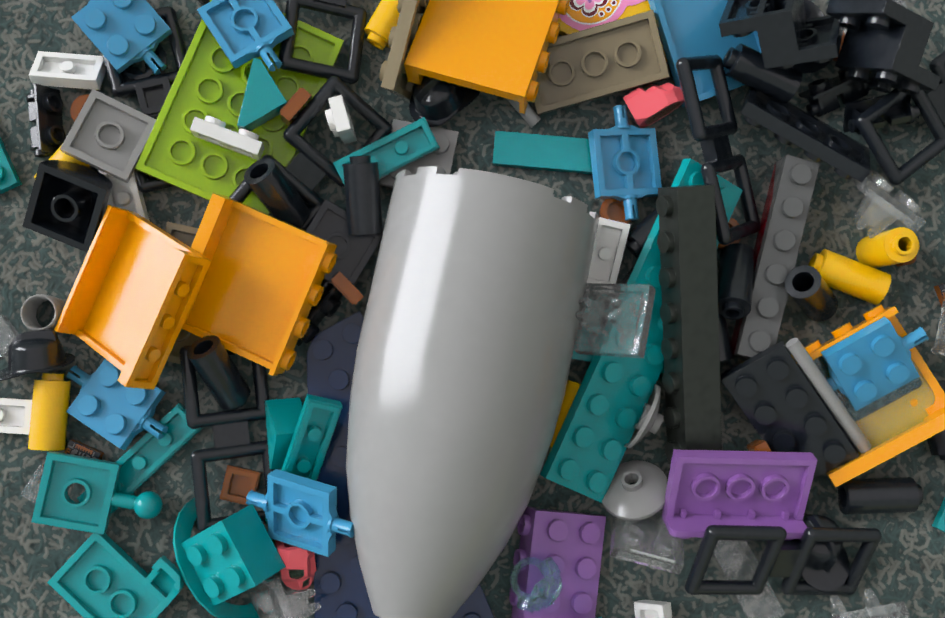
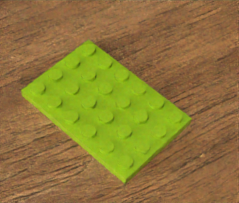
[135,0,344,215]

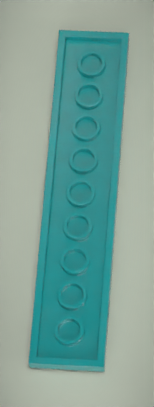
[540,158,743,503]

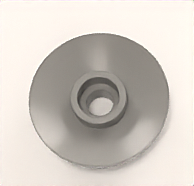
[624,384,664,449]
[602,460,668,521]

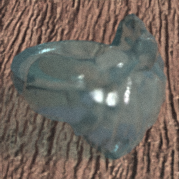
[510,557,563,613]

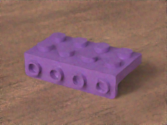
[661,449,817,540]
[509,506,606,618]

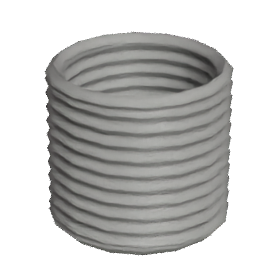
[20,294,65,332]

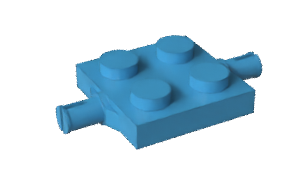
[71,0,172,75]
[197,0,294,71]
[588,105,662,221]
[821,316,929,411]
[66,359,168,450]
[246,469,354,557]

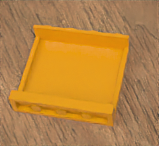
[404,0,570,114]
[181,193,337,376]
[54,205,211,390]

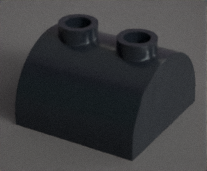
[23,160,113,253]

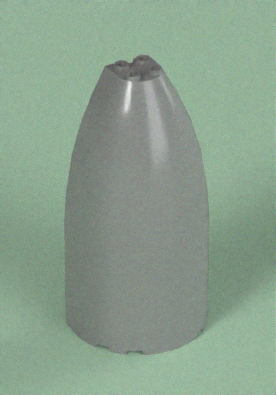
[346,166,599,618]

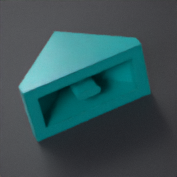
[237,57,287,131]
[265,397,303,469]

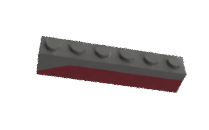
[731,155,820,360]

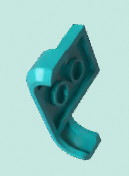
[47,533,184,618]

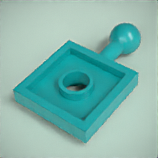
[31,451,163,535]

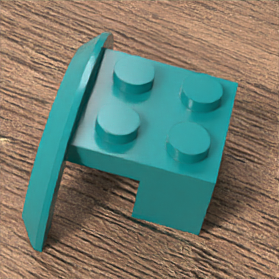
[173,497,286,618]

